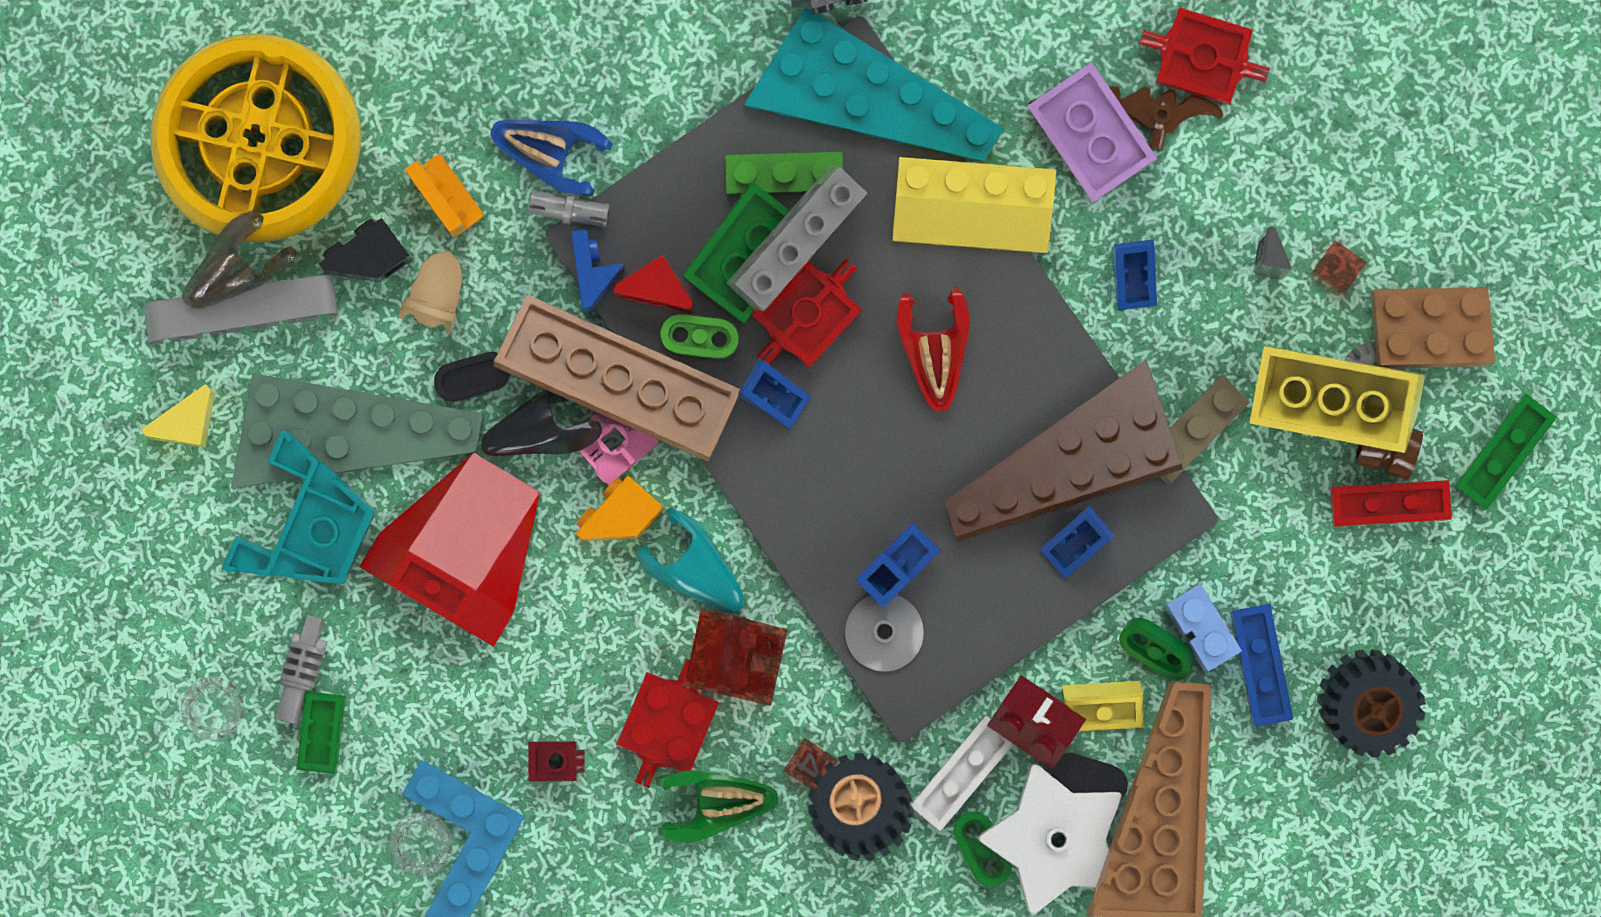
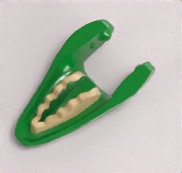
[656,771,778,843]

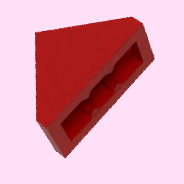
[614,255,693,314]

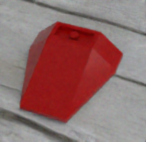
[359,452,541,647]

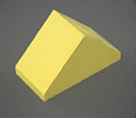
[141,384,215,448]

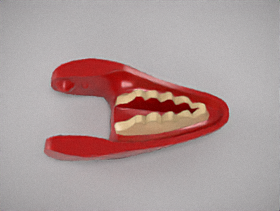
[897,288,970,411]

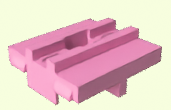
[577,413,659,485]

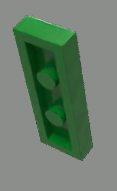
[1453,394,1557,511]

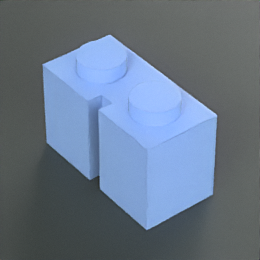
[1163,584,1242,673]

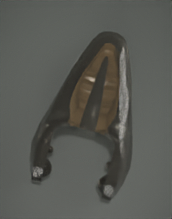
[182,211,297,309]

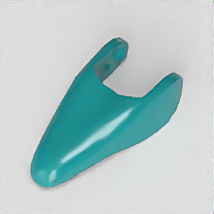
[633,507,745,614]

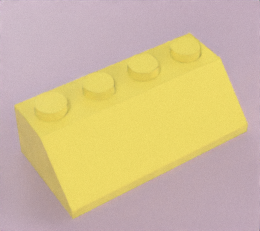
[892,157,1056,254]
[1249,346,1425,453]

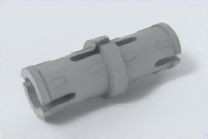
[528,189,610,229]

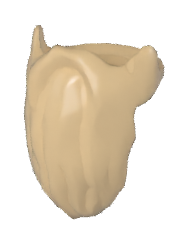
[399,251,463,334]

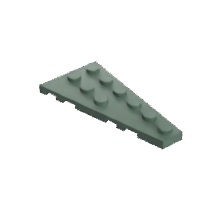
[231,373,484,489]

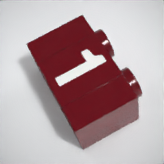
[987,675,1086,770]

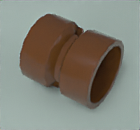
[1355,429,1423,480]

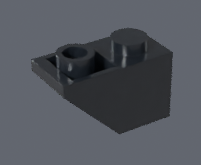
[318,218,412,283]

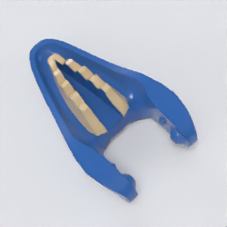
[490,119,613,196]

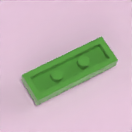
[725,152,843,196]

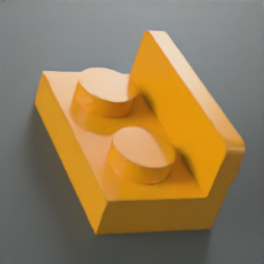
[404,154,484,239]

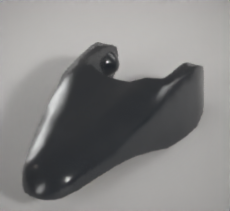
[481,390,602,456]

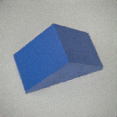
[1110,239,1157,310]
[738,359,811,429]
[1040,507,1115,579]

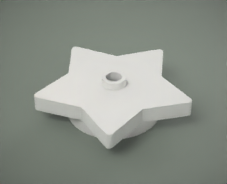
[978,764,1121,914]

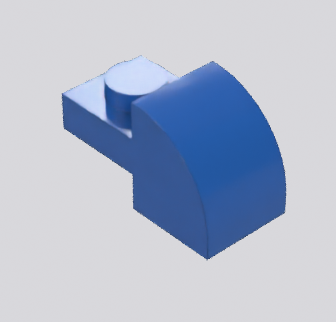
[855,522,942,608]

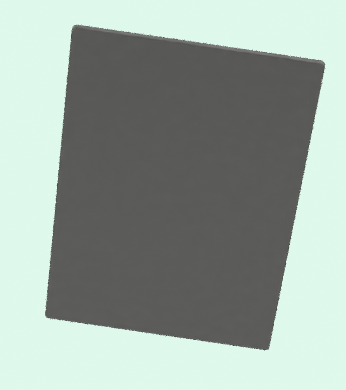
[545,16,1218,742]

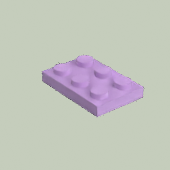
[1027,62,1157,203]

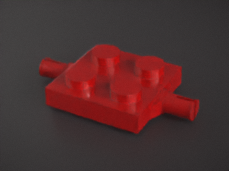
[1139,7,1270,106]
[751,258,862,368]
[616,658,719,788]

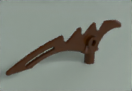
[1029,86,1223,151]

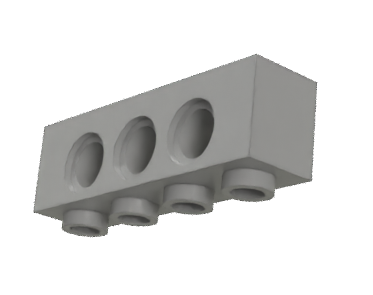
[726,166,867,311]

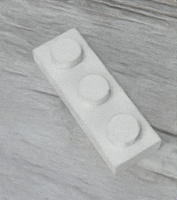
[911,716,1013,831]

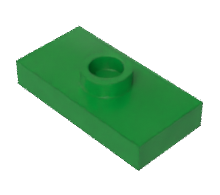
[296,691,346,774]

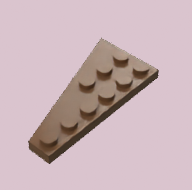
[1086,682,1211,917]

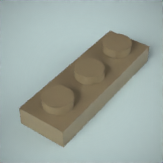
[1160,375,1250,485]

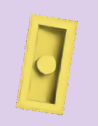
[1062,681,1144,731]

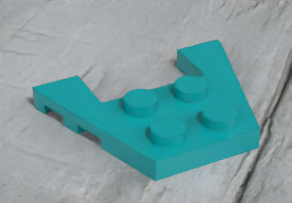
[222,429,376,584]

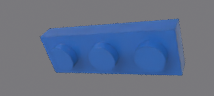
[1230,604,1293,727]

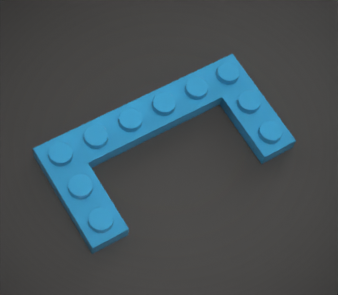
[402,760,525,917]

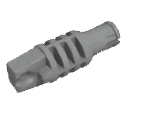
[274,615,327,725]

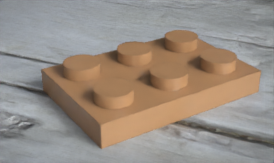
[1370,287,1495,369]

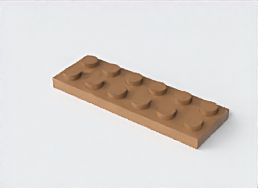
[494,294,740,462]

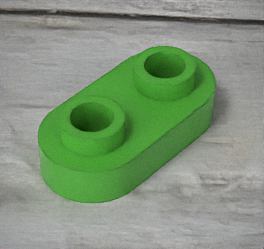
[660,314,739,360]

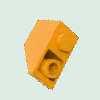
[576,476,664,541]

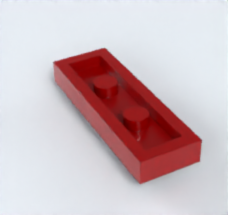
[1330,480,1452,527]

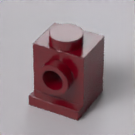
[528,741,585,782]

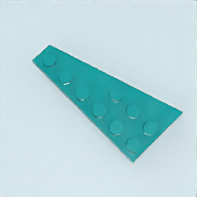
[744,8,1004,163]

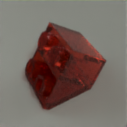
[684,610,788,706]

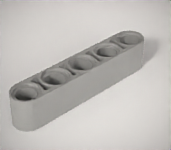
[143,275,338,345]

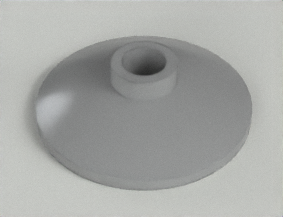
[845,595,924,672]

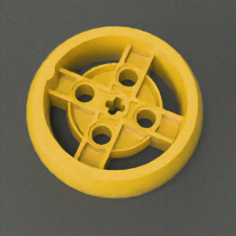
[150,33,361,243]

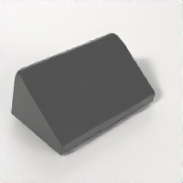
[1253,226,1291,279]

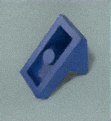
[571,229,625,313]

